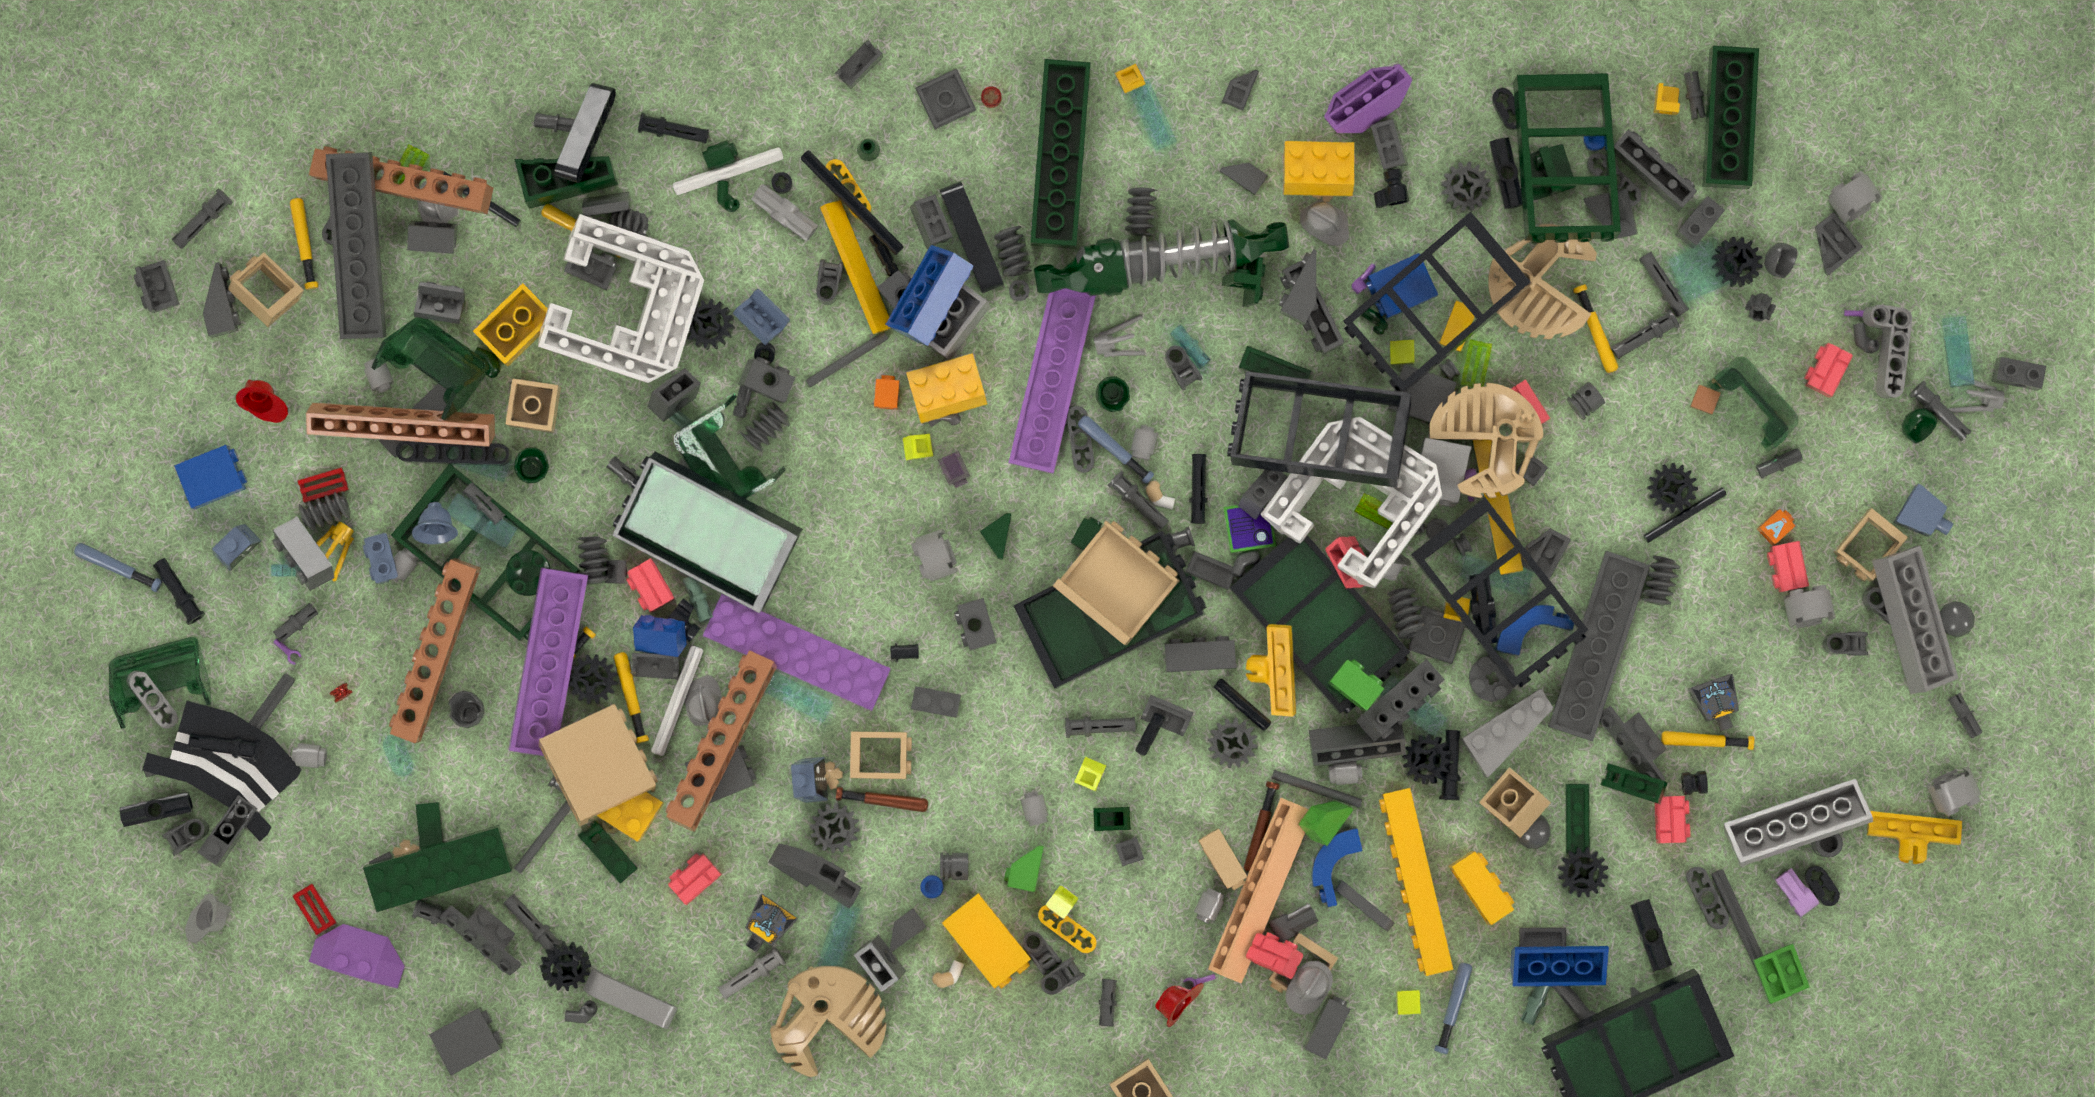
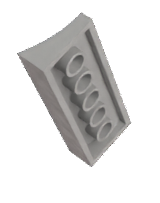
[1872,546,1959,694]
[1724,779,1873,867]

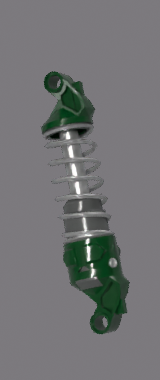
[1034,219,1290,297]

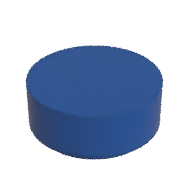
[1583,136,1605,151]
[920,875,944,899]

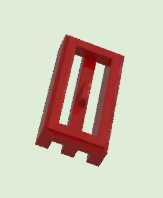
[298,467,349,503]
[292,883,337,935]

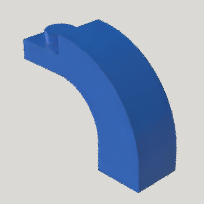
[1495,605,1574,656]
[1311,828,1363,907]

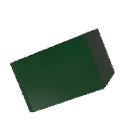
[980,513,1011,560]
[1093,807,1131,831]

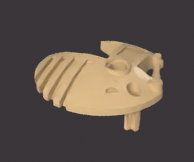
[1488,224,1597,340]
[1429,383,1543,498]
[770,966,886,1077]

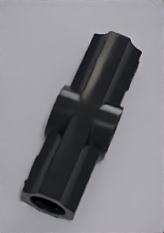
[1489,137,1522,210]
[1469,574,1498,645]
[119,792,193,827]
[1630,899,1672,972]

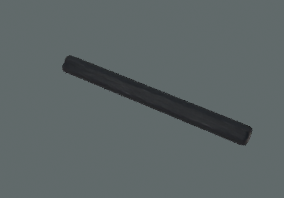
[801,150,904,255]

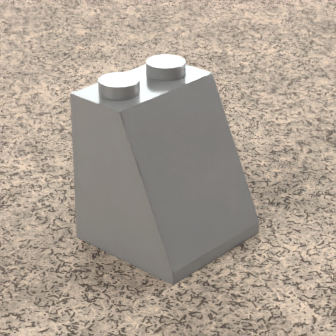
[1420,438,1471,507]

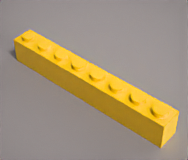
[1379,788,1453,976]

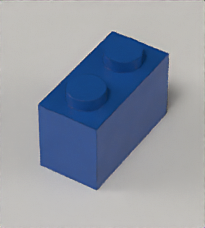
[633,615,687,657]

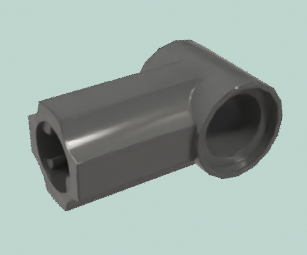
[1268,904,1319,942]

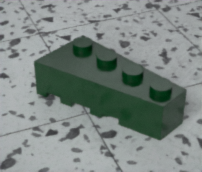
[514,156,618,209]

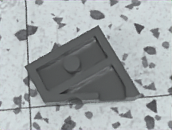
[1583,188,1638,239]
[1815,212,1863,276]
[1520,528,1571,580]

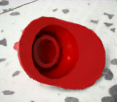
[235,379,288,423]
[1155,983,1204,1027]

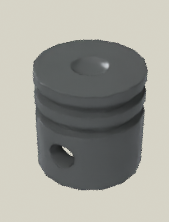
[1566,381,1605,420]
[1811,834,1843,857]
[940,852,968,880]

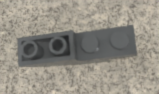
[768,843,862,908]

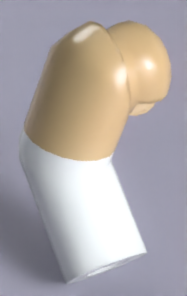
[1146,481,1175,510]
[932,960,964,988]

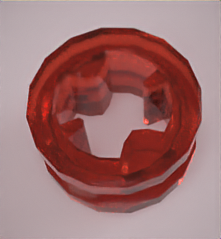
[981,86,1002,108]
[329,682,353,703]

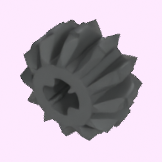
[609,209,649,236]

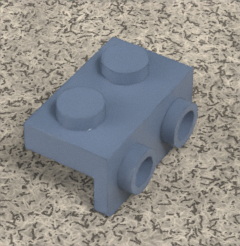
[733,289,790,345]
[363,533,398,584]

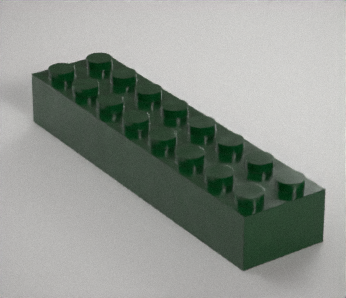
[1030,59,1091,249]

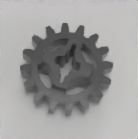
[1441,161,1491,212]
[1207,718,1258,768]
[809,803,860,853]

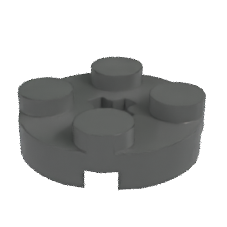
[1469,656,1516,702]

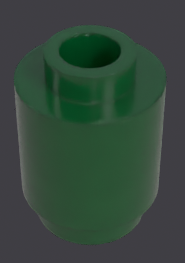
[702,140,738,169]

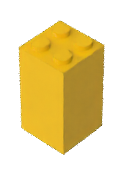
[942,893,1031,989]

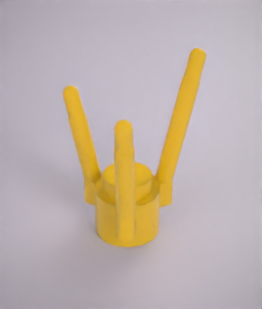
[316,522,354,581]

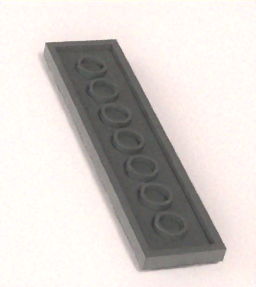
[326,152,387,339]
[1548,551,1650,741]

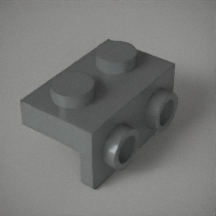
[564,248,618,291]
[134,260,180,313]
[414,282,465,324]

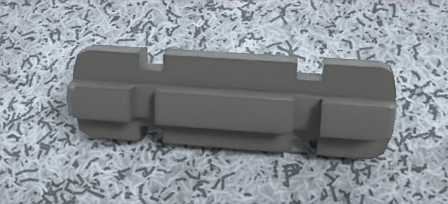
[733,386,752,418]

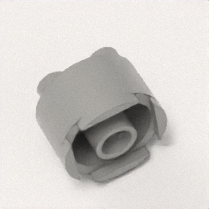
[1828,171,1883,224]
[911,529,958,582]
[1784,585,1836,628]
[1926,767,1981,816]

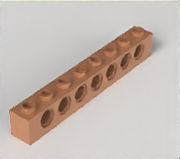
[309,146,494,215]
[306,403,495,446]
[389,558,481,744]
[666,650,777,832]

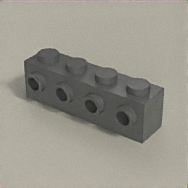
[1614,129,1697,212]
[1280,261,1345,355]
[1356,659,1445,742]
[1309,722,1406,766]

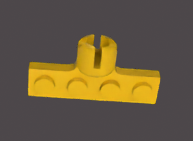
[1246,624,1296,717]
[1867,811,1962,864]

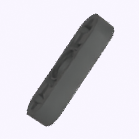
[1587,153,1641,207]
[1067,406,1094,473]
[1686,867,1729,929]
[1335,881,1395,932]

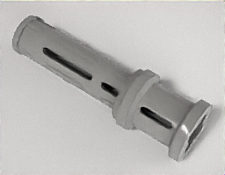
[718,947,786,1000]

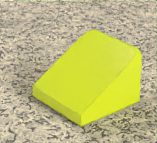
[1390,340,1415,364]
[902,434,933,461]
[1074,757,1106,791]
[1046,885,1078,918]
[1396,990,1421,1015]

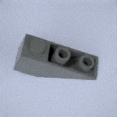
[1279,249,1317,325]
[203,262,241,338]
[197,795,258,868]

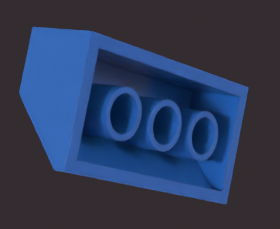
[885,245,974,346]
[1510,946,1609,986]

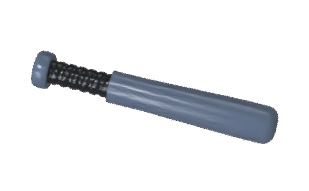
[1078,416,1154,484]
[74,543,162,592]
[1434,962,1472,1054]

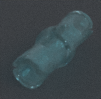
[1170,325,1211,369]

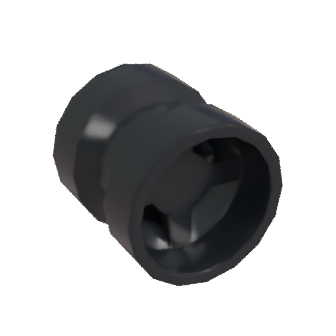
[1681,771,1708,795]

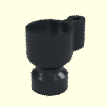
[1374,169,1409,208]
[668,598,701,643]

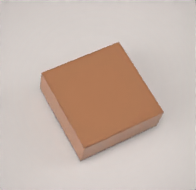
[1690,385,1721,415]

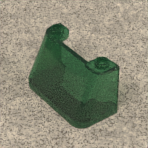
[1707,356,1799,452]

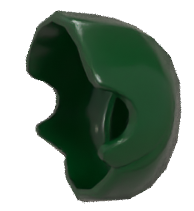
[1095,376,1130,412]
[1901,408,1938,444]
[514,447,549,484]

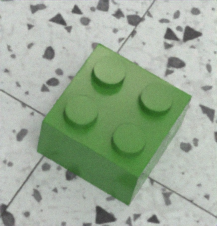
[1328,659,1384,712]

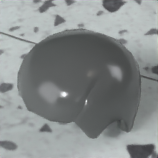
[1764,243,1797,278]
[1940,601,1975,638]
[448,691,485,728]
[1516,815,1551,849]

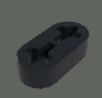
[1492,88,1516,130]
[1805,866,1840,906]

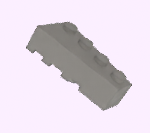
[1461,689,1553,778]

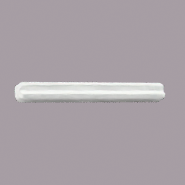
[673,147,783,195]
[651,646,703,756]

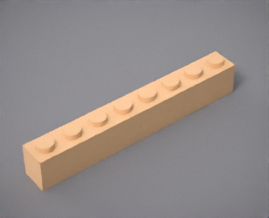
[1208,798,1309,984]

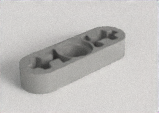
[127,670,177,728]

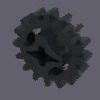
[1711,237,1763,287]
[688,299,735,350]
[1647,463,1698,514]
[568,654,618,704]
[1402,734,1454,785]
[1558,847,1609,898]
[540,941,591,991]

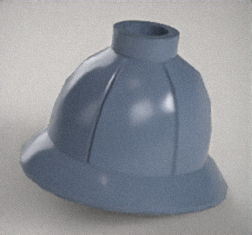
[412,502,458,544]

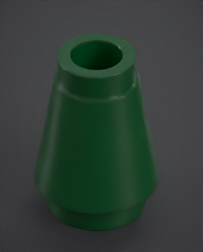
[857,138,880,161]

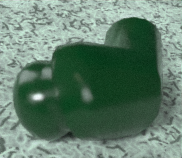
[717,181,740,212]
[1361,308,1388,335]
[473,347,501,378]

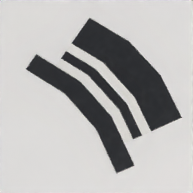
[142,701,302,841]

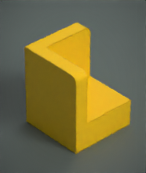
[1653,83,1680,115]

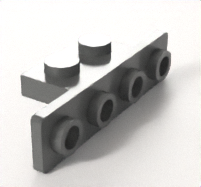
[1600,706,1667,781]
[439,904,522,975]

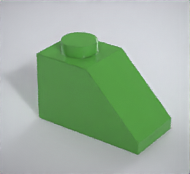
[1298,801,1353,846]
[1004,845,1044,892]

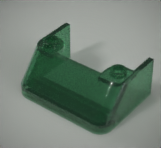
[371,317,489,420]
[674,393,786,510]
[109,637,211,729]

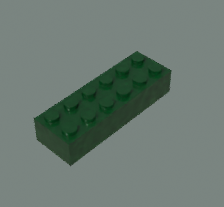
[1702,45,1759,189]
[363,825,512,912]

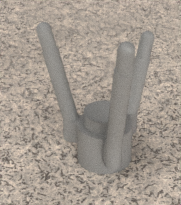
[1094,315,1146,357]
[1948,374,2004,413]

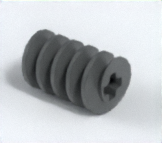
[1125,187,1157,237]
[994,226,1032,277]
[739,401,790,452]
[299,491,351,531]
[578,537,609,585]
[1642,555,1681,606]
[1387,588,1425,639]

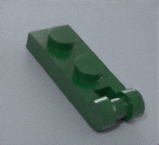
[1600,763,1668,804]
[578,820,638,884]

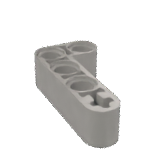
[1863,305,1912,399]
[583,968,678,1029]

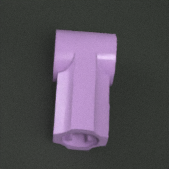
[1775,868,1819,918]

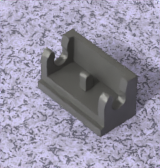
[835,40,883,89]
[1371,119,1408,170]
[910,194,953,249]
[407,221,458,254]
[631,653,680,680]
[1141,695,1193,736]

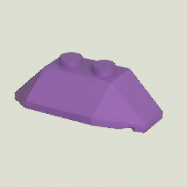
[1324,64,1412,133]
[309,924,405,988]

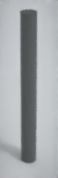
[806,331,888,388]
[1271,770,1362,808]
[514,800,571,874]

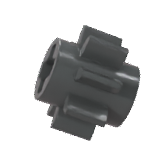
[1745,293,1776,322]

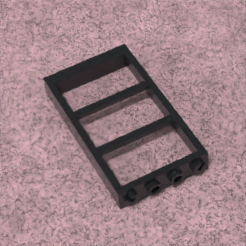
[1343,212,1533,392]
[1227,371,1412,488]
[1410,498,1588,688]

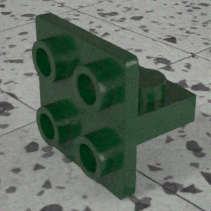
[1530,144,1576,201]
[1222,257,1266,307]

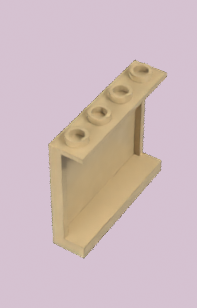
[1053,520,1180,645]
[539,704,658,826]

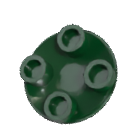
[505,550,551,596]

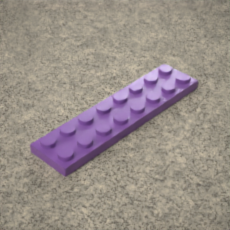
[1008,288,1096,474]
[508,567,588,756]
[703,594,891,711]

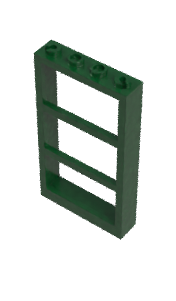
[1513,73,1621,243]
[391,464,580,641]

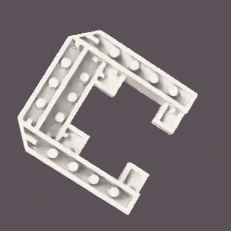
[538,214,704,383]
[1261,417,1442,588]

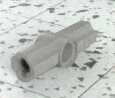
[751,184,818,242]

